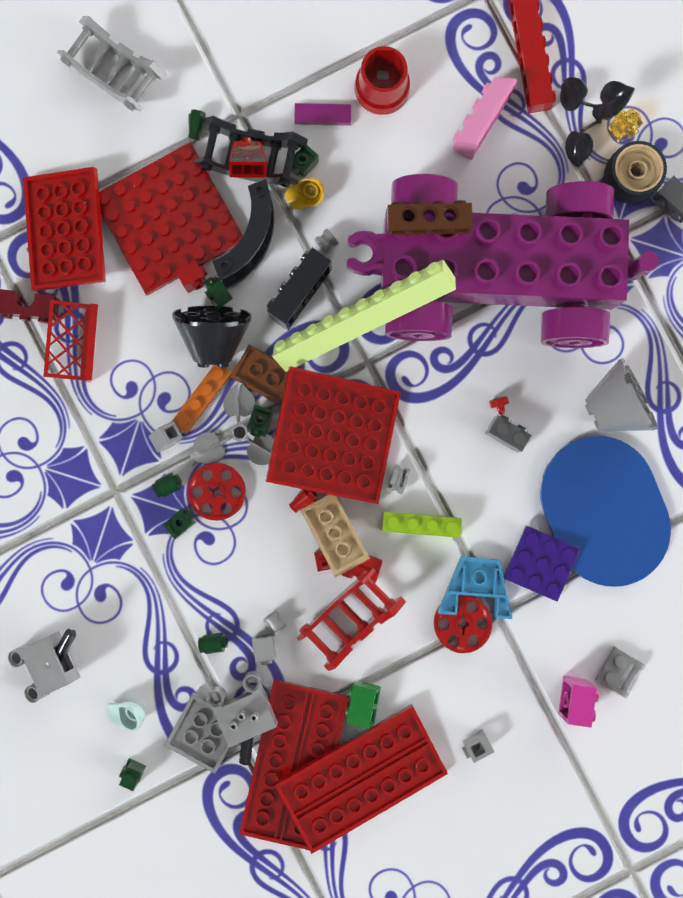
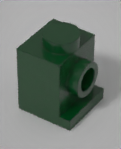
[291,145,319,178]
[203,276,233,310]
[247,405,273,437]
[162,509,195,539]
[119,758,146,791]

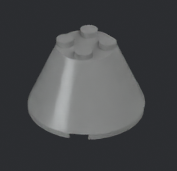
[585,358,658,432]

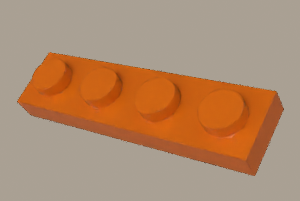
[172,365,232,434]

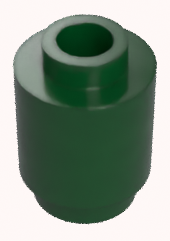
[152,472,182,498]
[198,632,228,654]

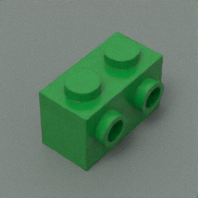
[345,680,381,729]

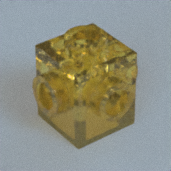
[608,108,643,143]

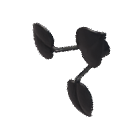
[560,77,635,167]

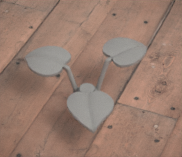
[190,383,274,465]

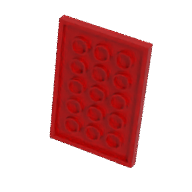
[23,167,106,291]

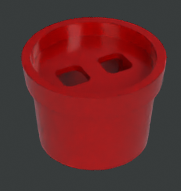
[354,46,410,115]

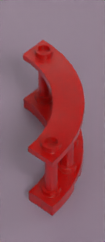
[296,568,406,671]

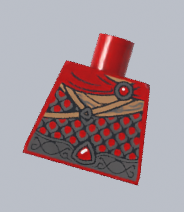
[229,137,267,178]

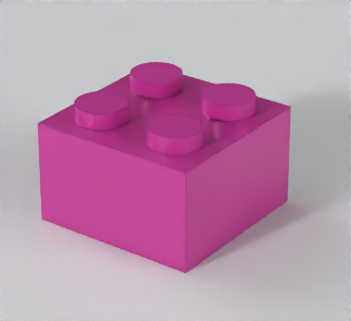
[558,676,599,728]

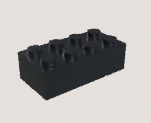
[267,247,332,331]

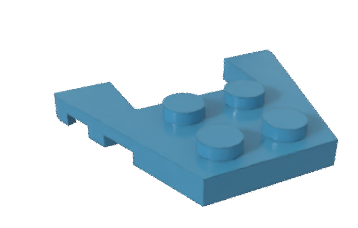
[438,556,512,619]

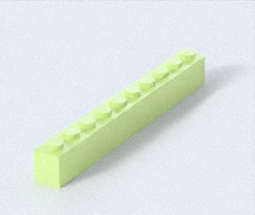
[272,260,456,372]

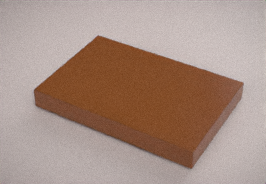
[230,344,288,406]

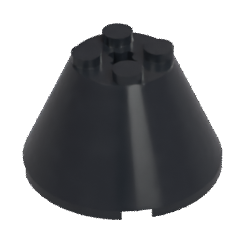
[172,306,252,368]

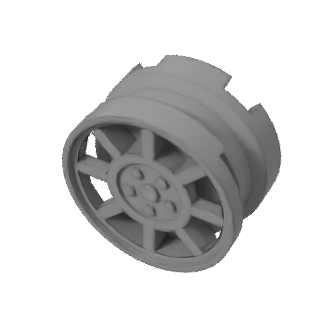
[387,464,410,494]

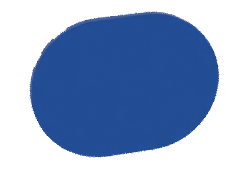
[540,436,671,587]

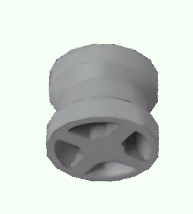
[315,229,338,254]

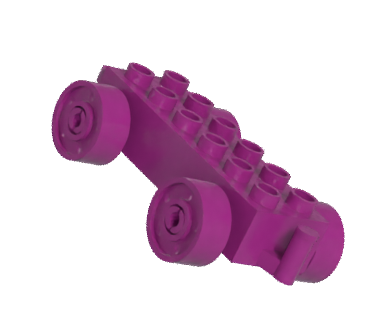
[347,174,659,348]

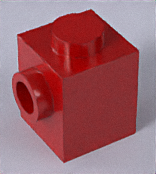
[175,260,208,293]

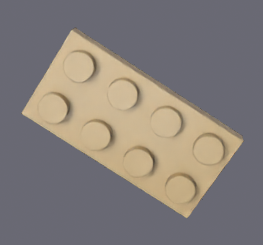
[300,495,370,577]

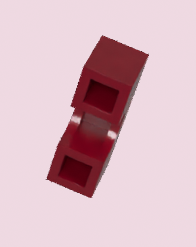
[0,289,60,324]

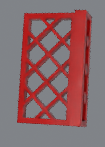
[43,300,98,382]

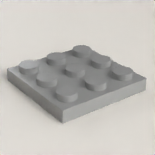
[164,692,229,774]

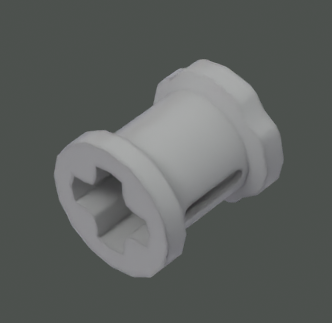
[263,611,287,637]

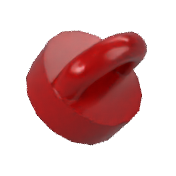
[489,396,509,415]

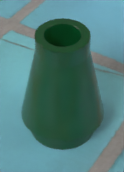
[188,109,206,140]

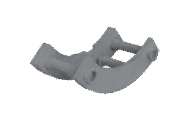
[57,16,168,112]

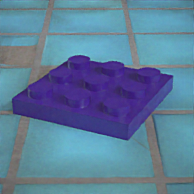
[504,525,581,602]

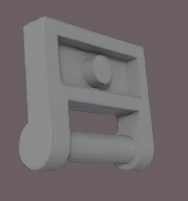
[595,646,646,699]

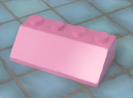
[453,77,518,160]

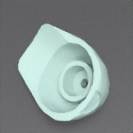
[108,701,145,731]

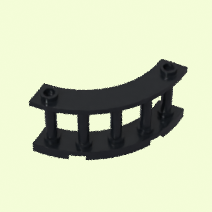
[193,116,308,187]
[212,179,274,289]

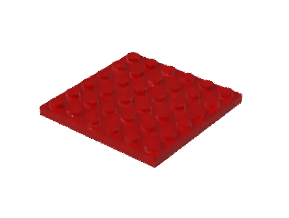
[99,142,243,296]
[265,366,401,504]

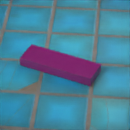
[294,103,351,126]

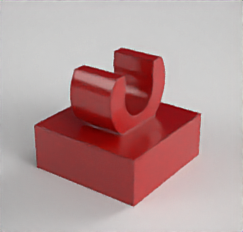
[314,551,331,572]

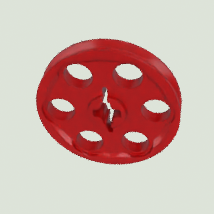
[188,463,246,521]
[433,595,492,653]

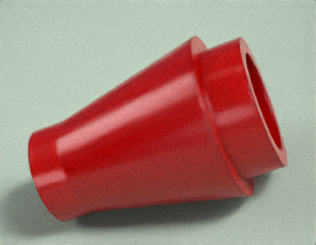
[289,489,318,513]

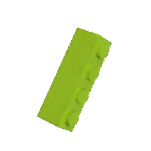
[381,511,462,538]

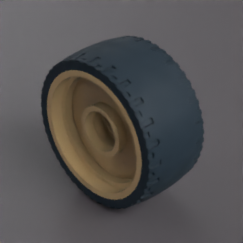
[604,141,667,204]

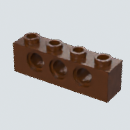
[387,200,473,236]

